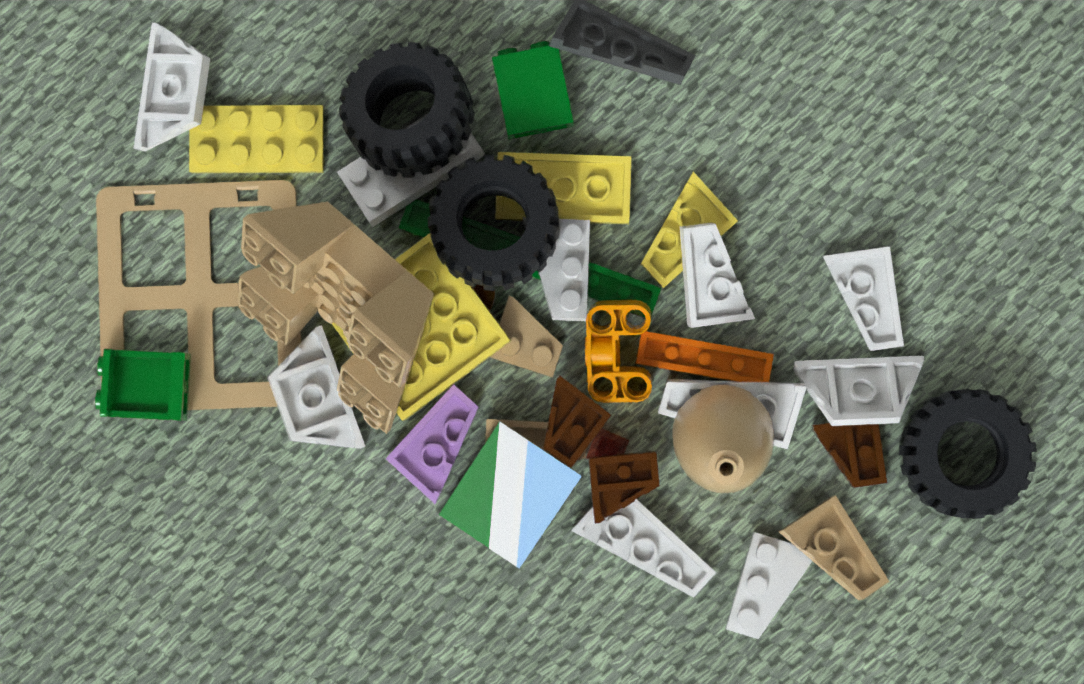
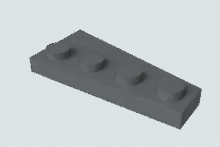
[549,0,696,85]

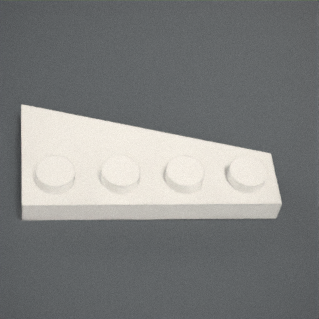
[658,379,807,449]
[571,499,716,598]

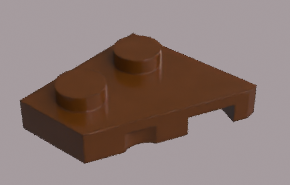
[543,375,611,468]
[811,423,887,488]
[588,451,660,524]

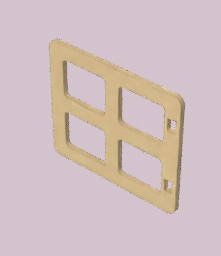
[96,180,301,410]

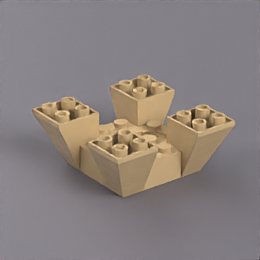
[238,201,434,434]

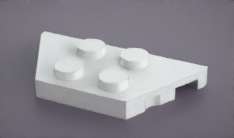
[133,23,210,151]
[267,325,366,449]
[793,356,924,426]

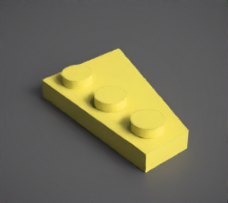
[641,172,738,288]

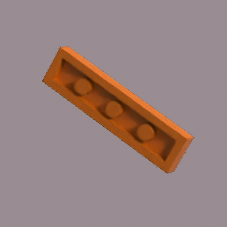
[635,331,774,382]

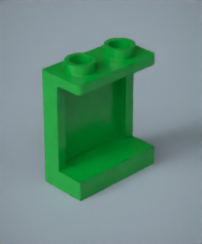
[492,41,574,140]
[95,349,191,421]

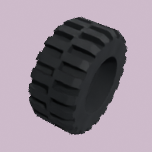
[339,42,475,178]
[428,154,559,291]
[899,389,1037,519]

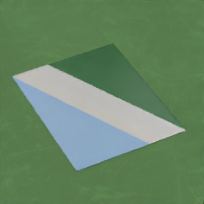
[439,421,582,568]

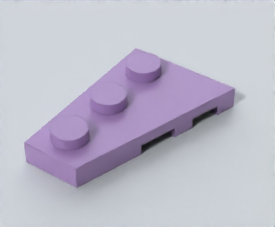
[386,384,479,504]

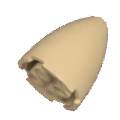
[673,385,774,493]

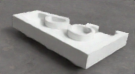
[680,222,755,328]
[823,246,904,351]
[725,532,812,639]

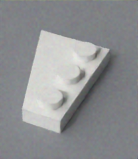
[523,217,590,321]

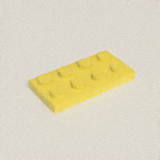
[189,105,324,173]
[495,152,631,224]

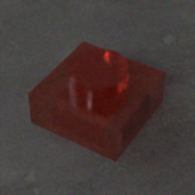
[586,428,629,459]

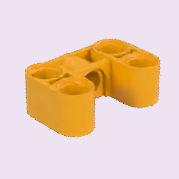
[585,300,652,403]

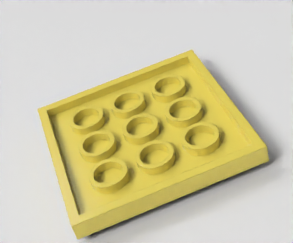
[332,233,511,421]

